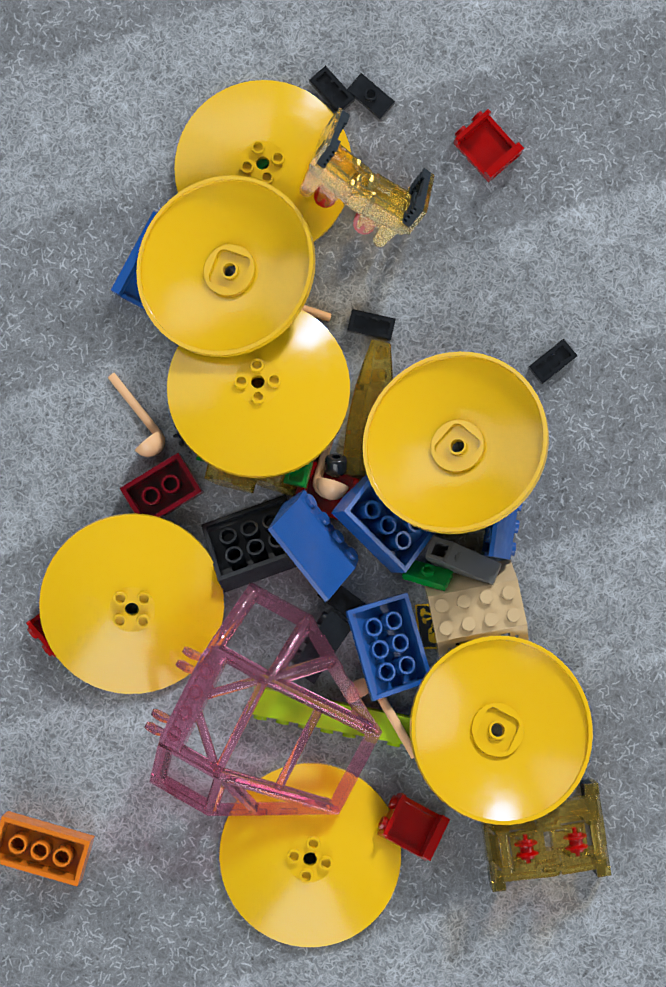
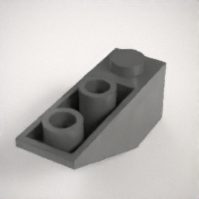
[425,536,502,585]

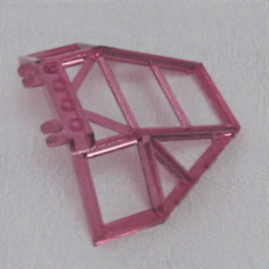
[145,583,382,816]

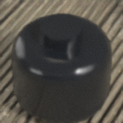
[324,453,347,478]

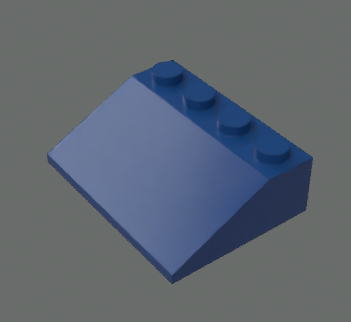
[331,475,434,573]
[268,489,359,602]
[481,504,522,560]
[345,592,430,701]

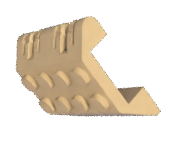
[424,560,529,659]

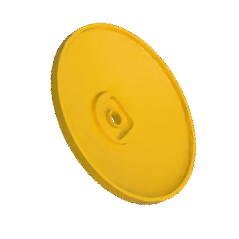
[174,80,353,243]
[136,175,316,357]
[167,310,350,478]
[363,351,549,534]
[39,513,224,694]
[410,636,593,825]
[219,763,401,947]

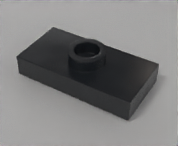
[309,65,355,115]
[347,73,395,120]
[347,309,396,342]
[528,339,578,384]
[317,585,366,617]

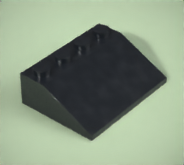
[201,495,297,593]

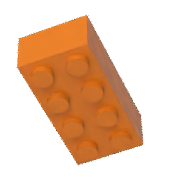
[0,811,95,886]

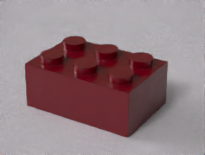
[120,453,204,518]

